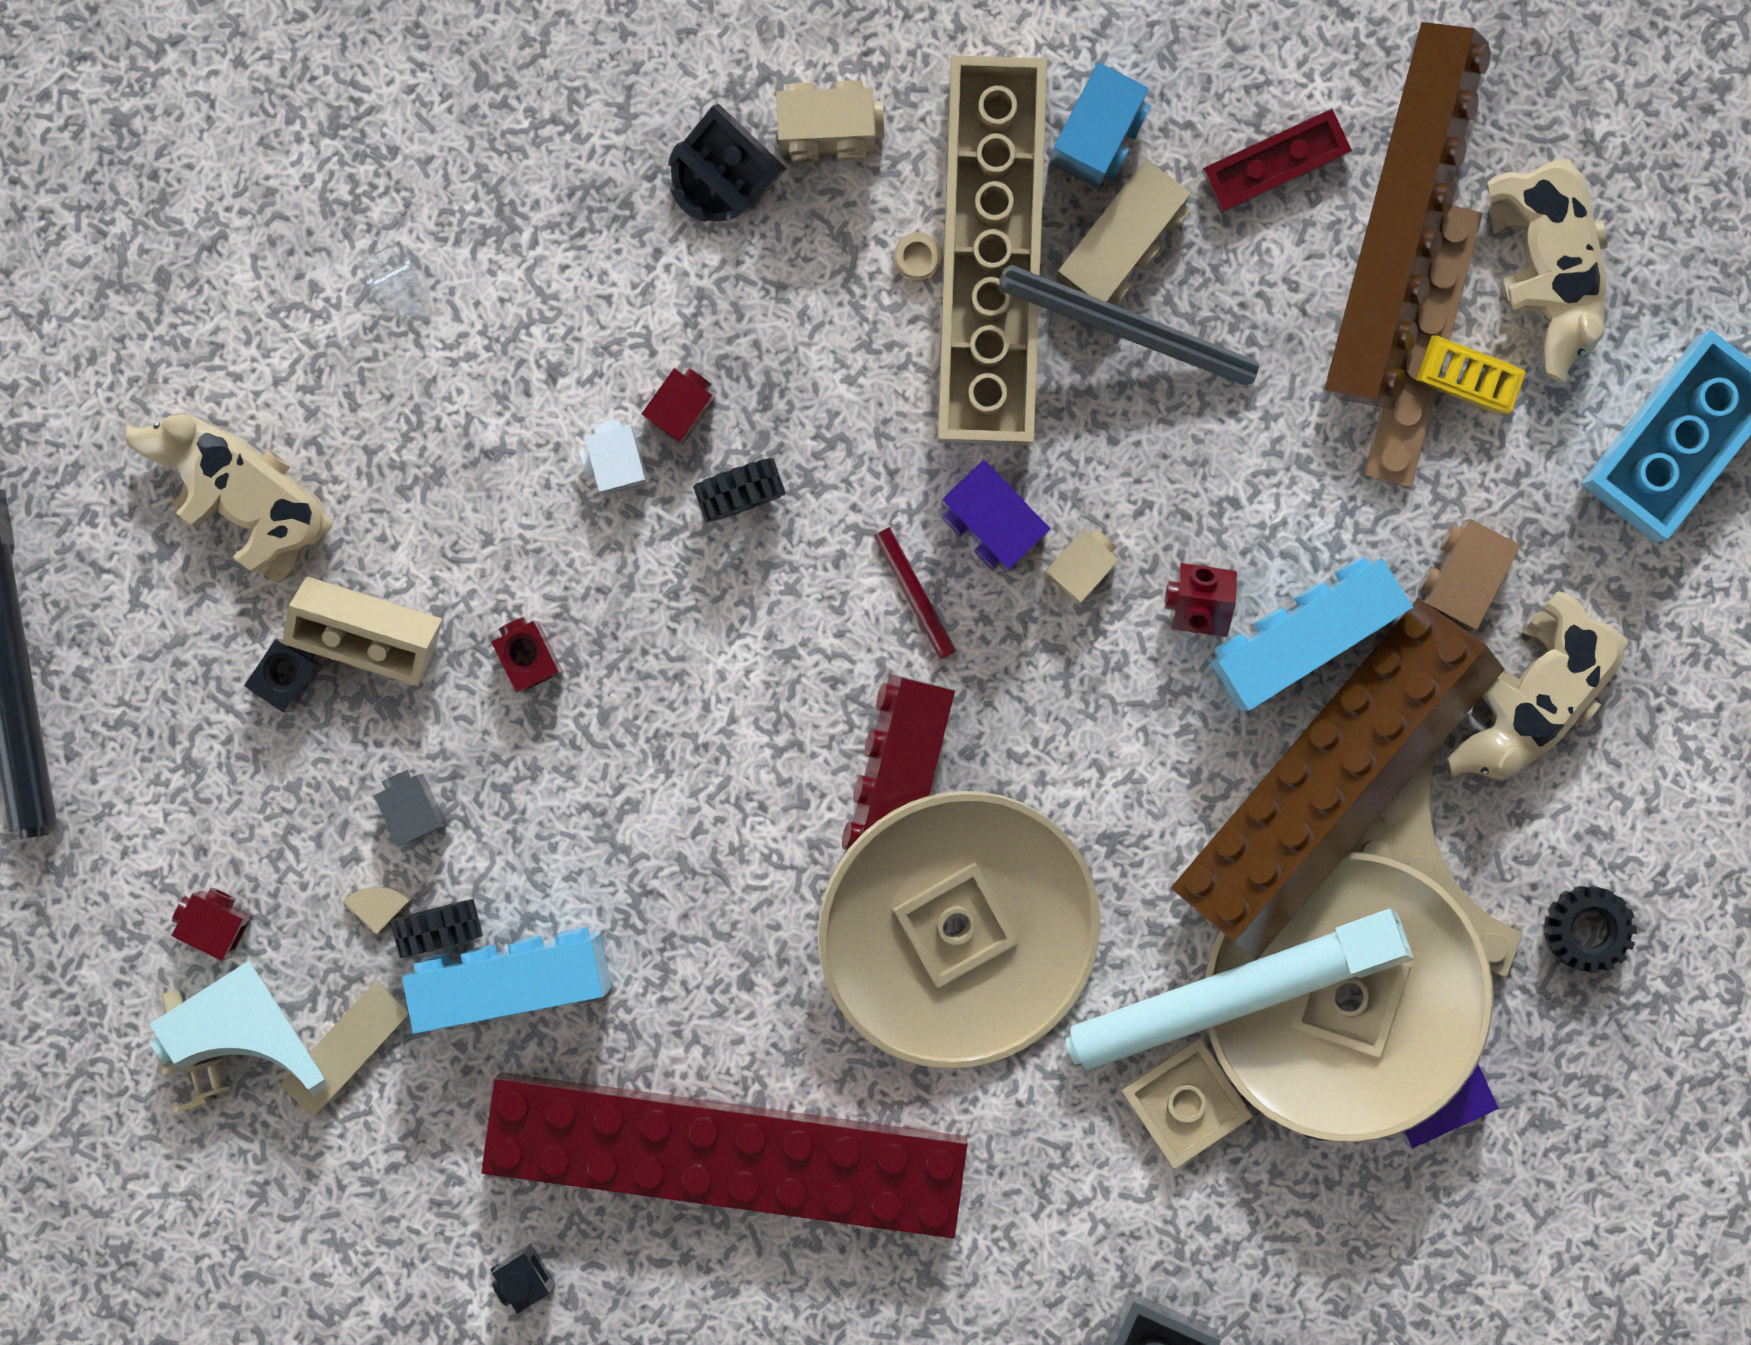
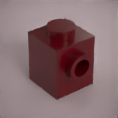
[171,887,253,961]

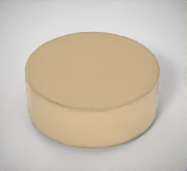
[894,232,941,281]

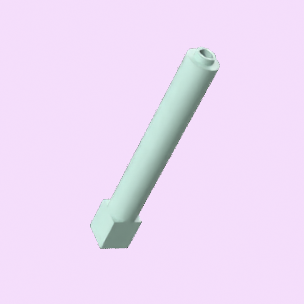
[1066,909,1414,1071]

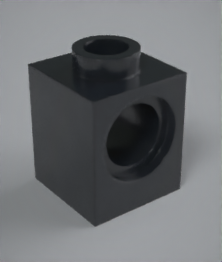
[244,639,323,713]

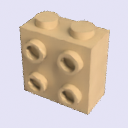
[776,80,885,163]

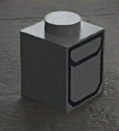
[373,770,447,847]

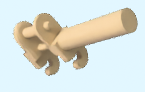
[161,989,231,1113]

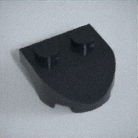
[668,104,787,222]

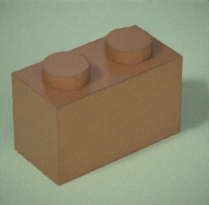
[1418,519,1521,631]

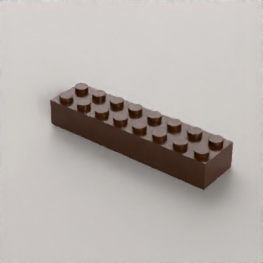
[1171,598,1505,960]

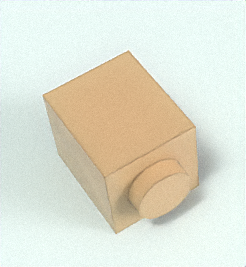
[1043,528,1119,604]

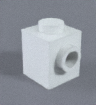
[580,420,649,495]

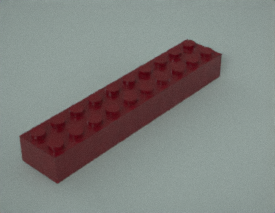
[481,1072,968,1239]

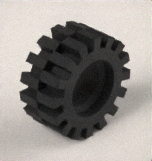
[693,457,786,523]
[1544,886,1637,973]
[390,899,483,958]

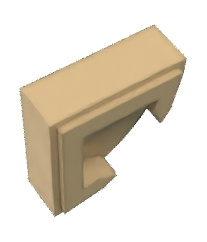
[343,887,412,934]

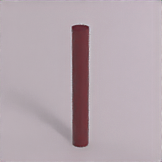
[874,527,957,660]

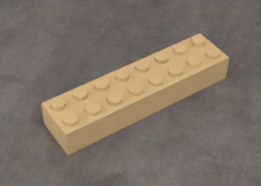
[938,55,1047,446]

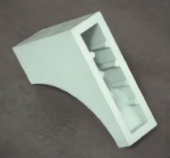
[149,961,329,1096]

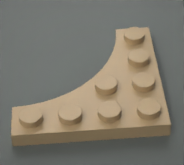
[1349,750,1523,977]

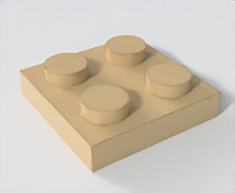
[1120,1036,1253,1170]

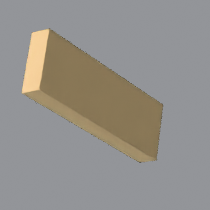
[279,980,409,1117]

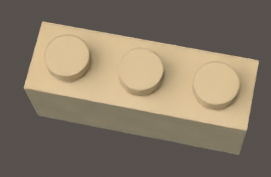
[1056,158,1191,305]
[282,576,442,686]

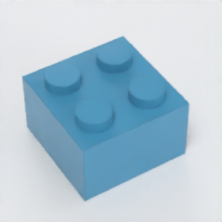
[1049,62,1152,189]

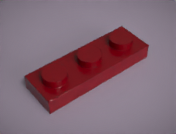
[1202,108,1352,214]

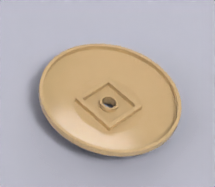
[818,791,1100,1069]
[1206,852,1493,1142]

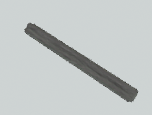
[998,265,1259,385]

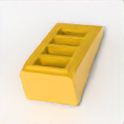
[1416,335,1525,415]

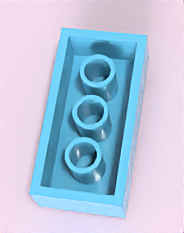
[1580,329,1751,542]
[1209,556,1413,711]
[402,926,612,1034]

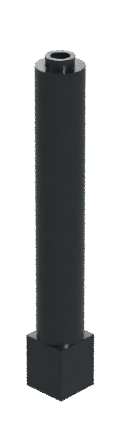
[0,489,57,840]

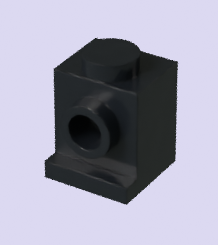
[490,1243,555,1314]

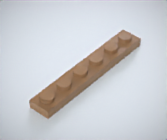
[1363,205,1483,488]

